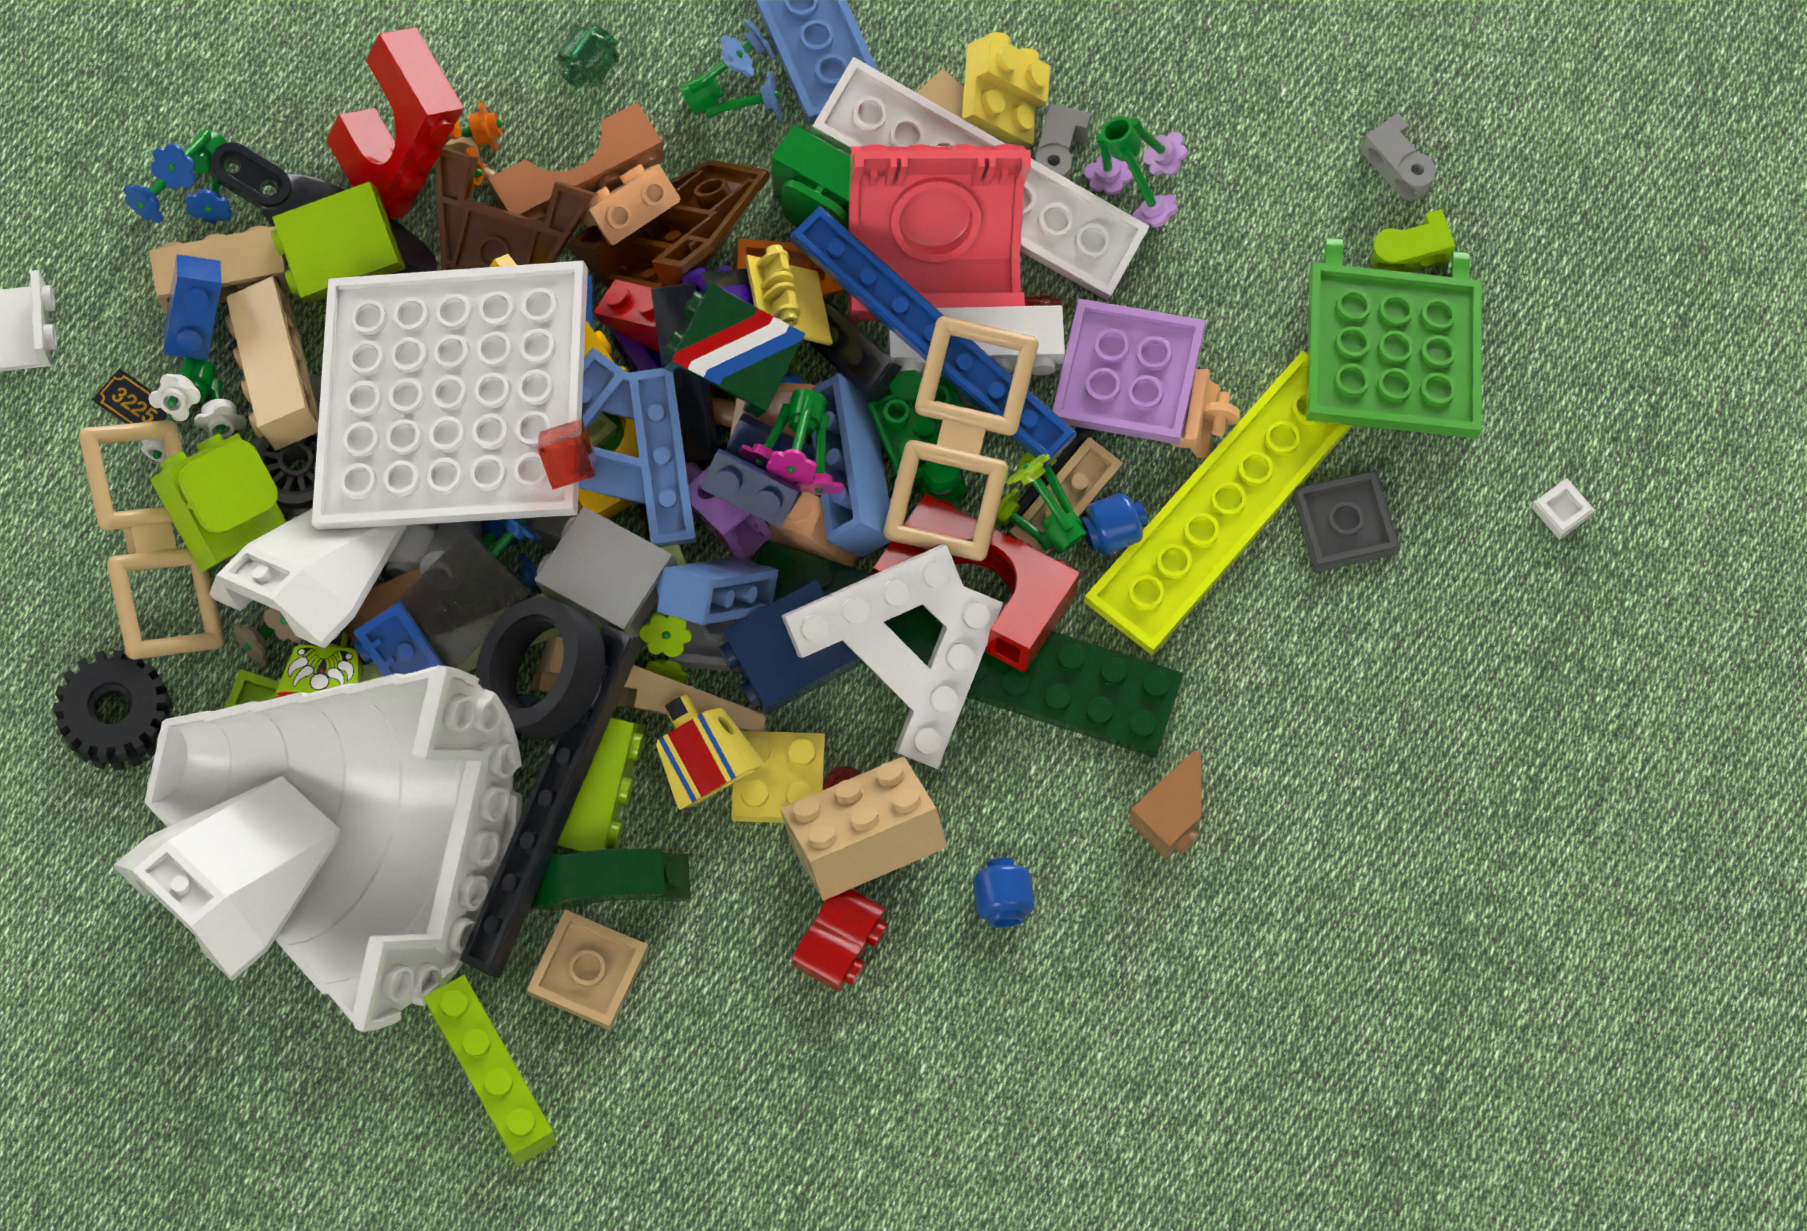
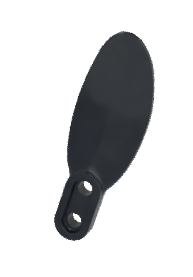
[211,142,438,274]

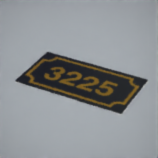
[92,368,168,424]

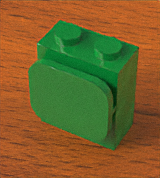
[771,124,851,230]

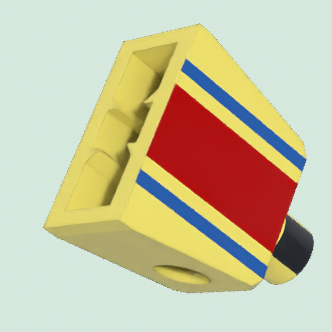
[656,694,765,810]

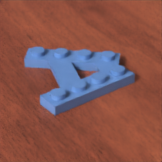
[579,347,696,547]

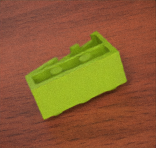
[557,716,646,852]

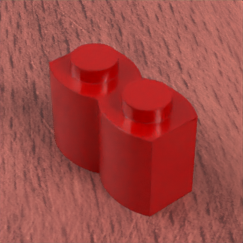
[792,889,889,993]

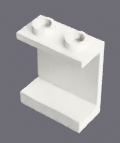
[0,270,57,372]

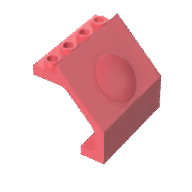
[848,144,1031,321]

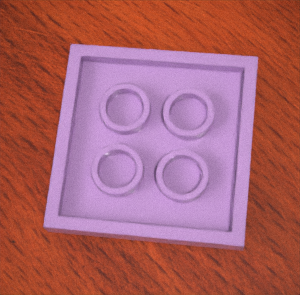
[1052,298,1206,445]

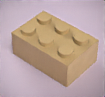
[780,756,947,901]

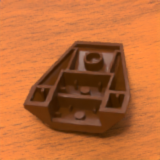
[567,160,770,289]

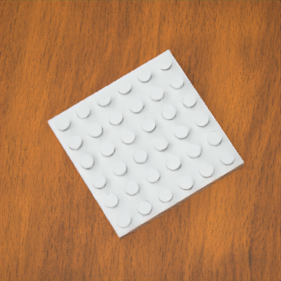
[312,261,588,530]

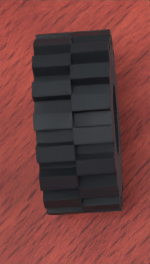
[53,650,173,770]

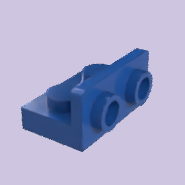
[353,601,445,677]

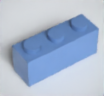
[657,557,779,625]

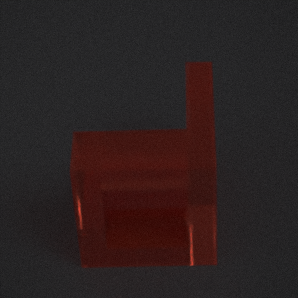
[537,419,597,490]

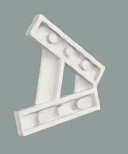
[781,544,1003,769]

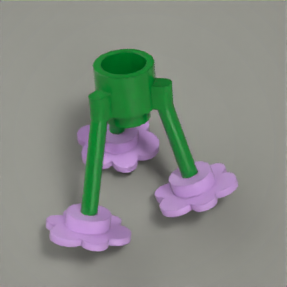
[1084,117,1188,228]

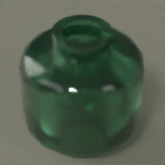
[557,24,619,89]

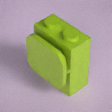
[271,181,406,304]
[150,433,287,573]

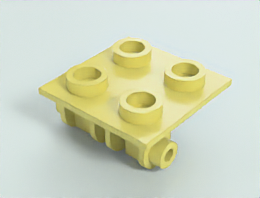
[745,244,833,345]

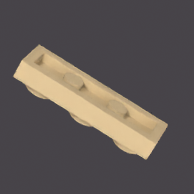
[1008,437,1123,556]

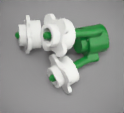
[141,358,246,462]

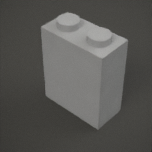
[535,506,678,638]

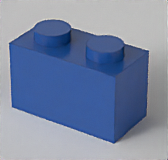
[163,254,222,361]

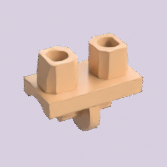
[1170,369,1240,458]

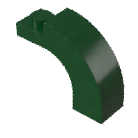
[530,848,691,910]

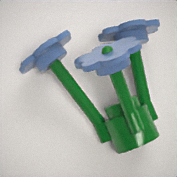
[680,18,782,120]

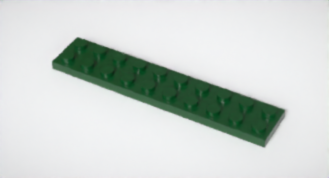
[756,540,1184,758]

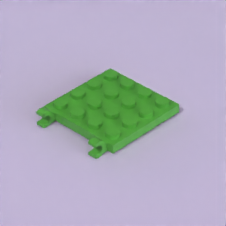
[1306,237,1482,439]

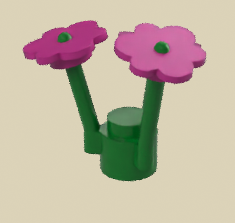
[738,389,843,495]

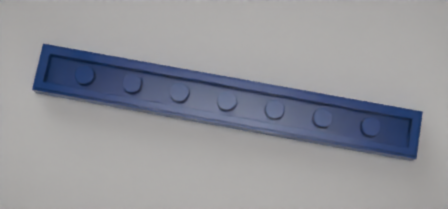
[790,206,1077,467]

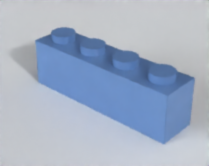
[812,374,892,557]

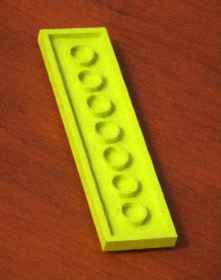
[1084,350,1353,656]

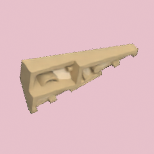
[531,636,766,731]

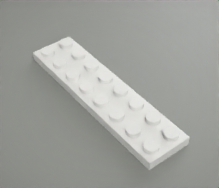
[810,57,1150,301]

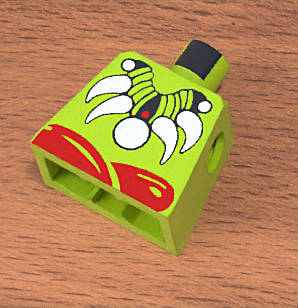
[273,631,364,699]

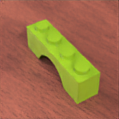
[424,975,557,1167]

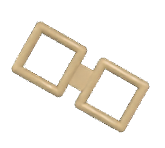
[883,316,1039,561]
[79,420,225,660]

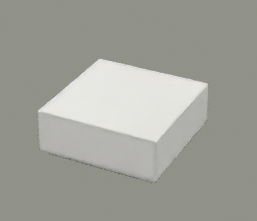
[1531,478,1595,540]

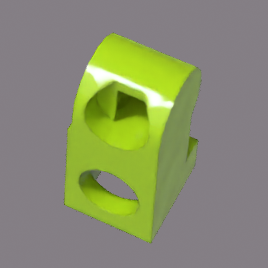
[1370,209,1455,273]

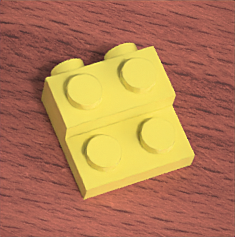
[962,32,1050,149]

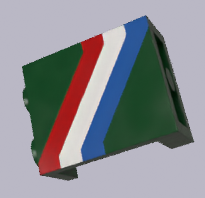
[663,283,805,418]

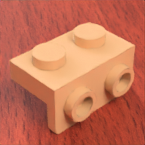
[582,164,680,245]

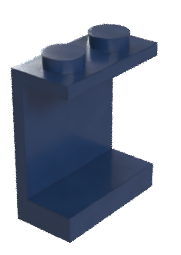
[700,413,815,529]

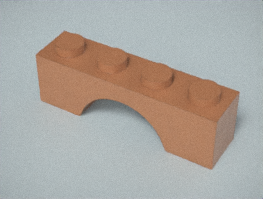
[488,102,664,222]

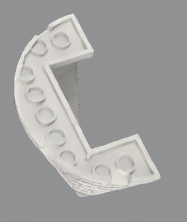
[144,665,522,1032]

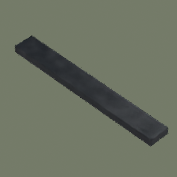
[460,624,643,979]

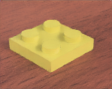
[731,731,825,823]

